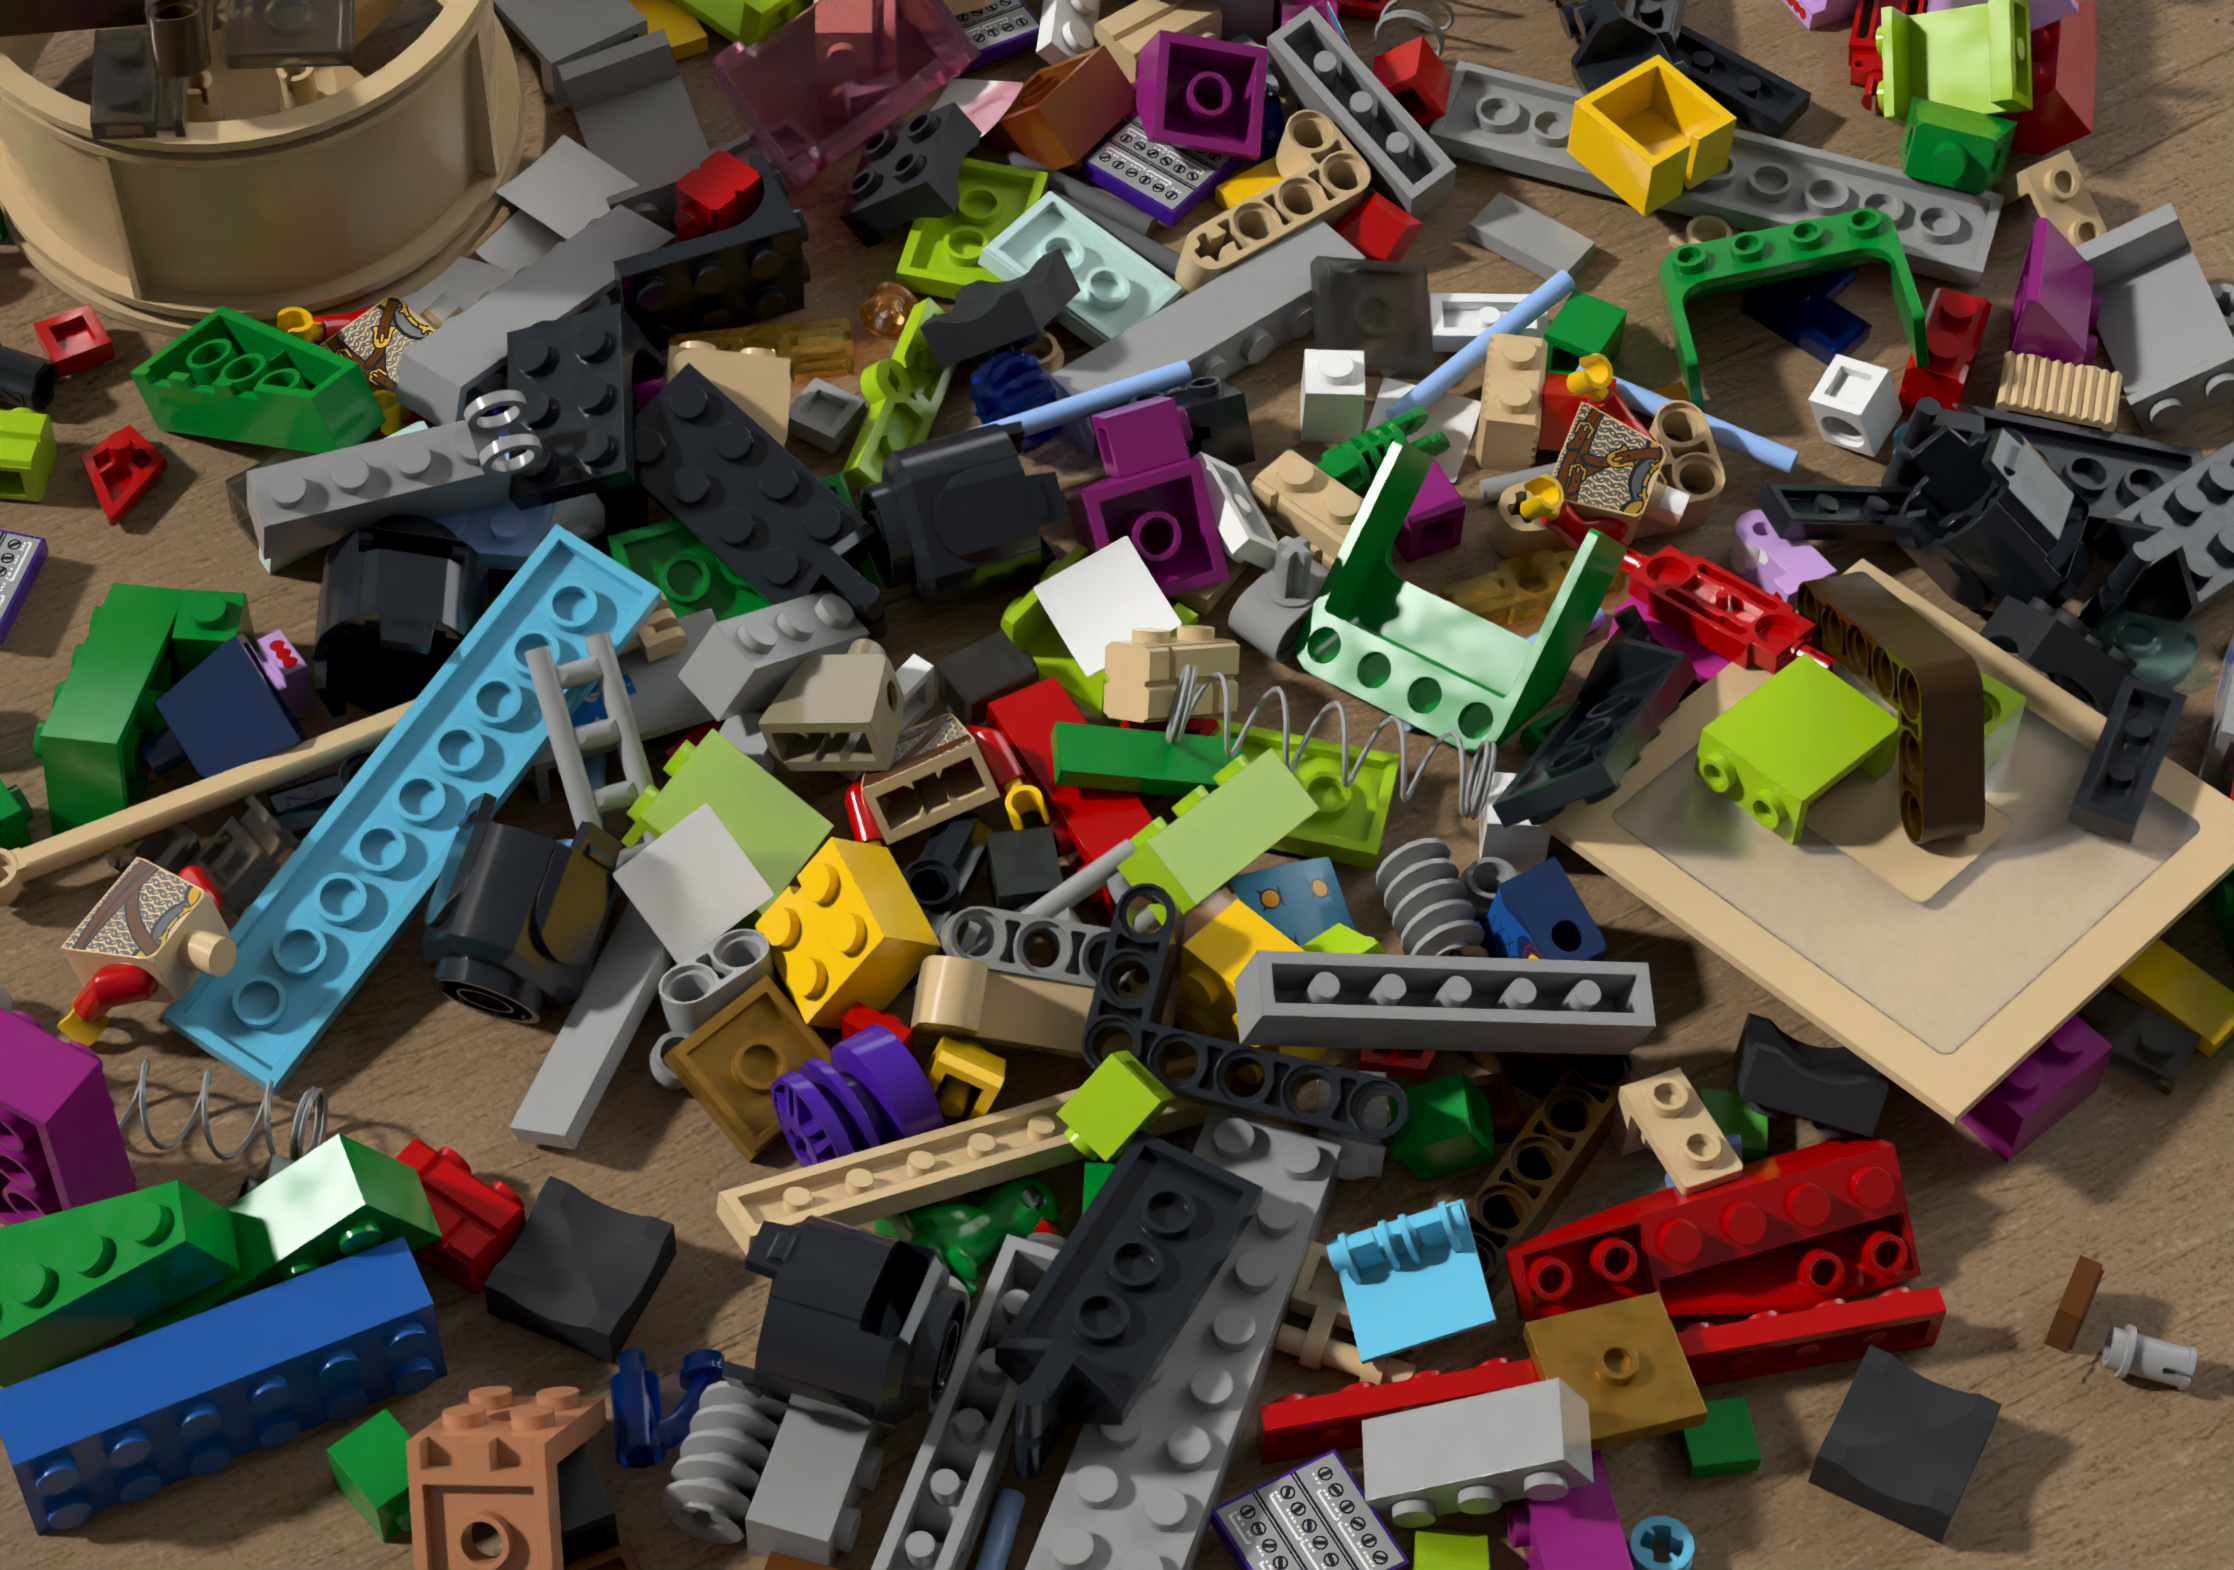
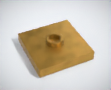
[662,975,831,1162]
[1523,1291,1708,1451]

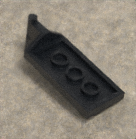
[1548,0,1691,100]
[633,362,888,639]
[1881,397,2203,534]
[2077,441,2234,637]
[1492,605,1698,828]
[995,1129,1263,1480]

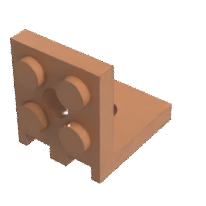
[406,1386,607,1570]

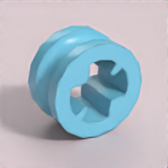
[1628,1515,1695,1570]

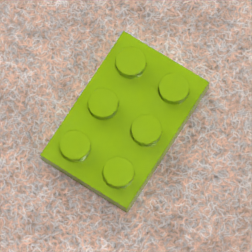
[896,157,1048,300]
[1214,718,1401,869]

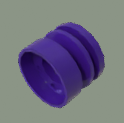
[771,1023,946,1168]

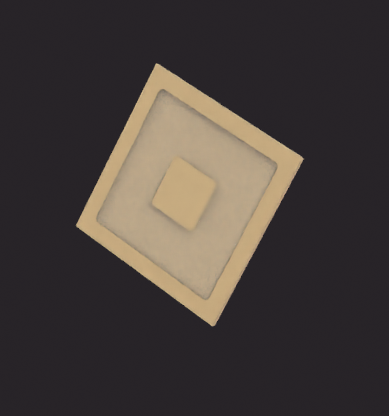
[1539,558,2234,1125]

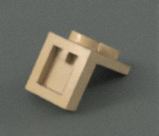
[1991,149,2108,247]
[1609,1067,1743,1195]

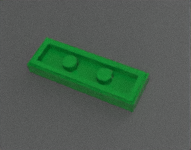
[1050,721,1243,797]

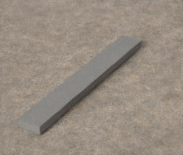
[509,712,775,1150]

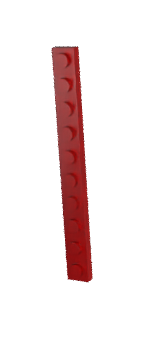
[1256,1287,1947,1465]

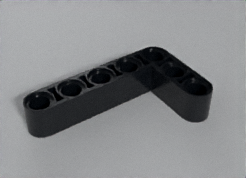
[1081,883,1414,1147]

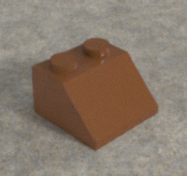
[979,45,1136,173]

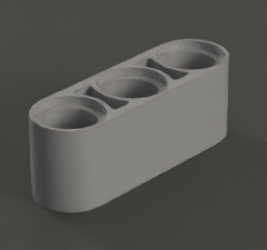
[938,906,1136,987]

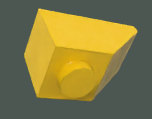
[923,1032,1006,1126]

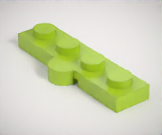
[843,297,958,490]

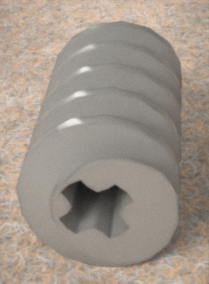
[1376,837,1489,958]
[661,1381,789,1544]

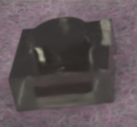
[105,823,201,875]

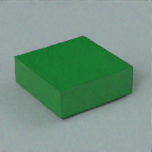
[1677,1396,1762,1479]

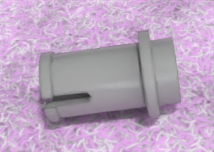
[2102,1324,2197,1391]

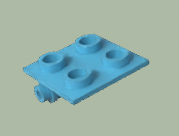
[1327,1199,1497,1364]

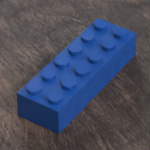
[0,1236,447,1535]

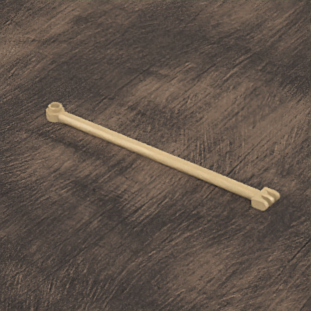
[0,591,688,907]

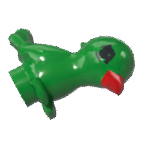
[874,1176,1062,1302]

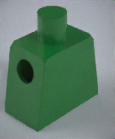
[1898,96,2018,193]

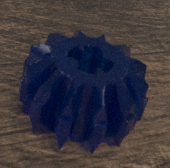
[969,349,1061,453]

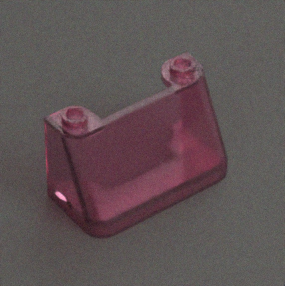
[710,0,981,196]

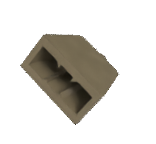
[758,639,905,772]

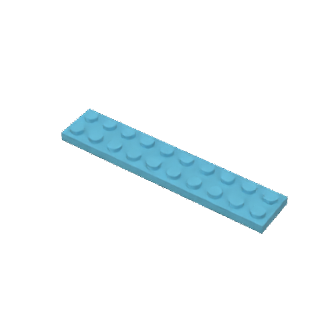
[163,524,661,1097]

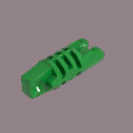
[1315,405,1451,495]

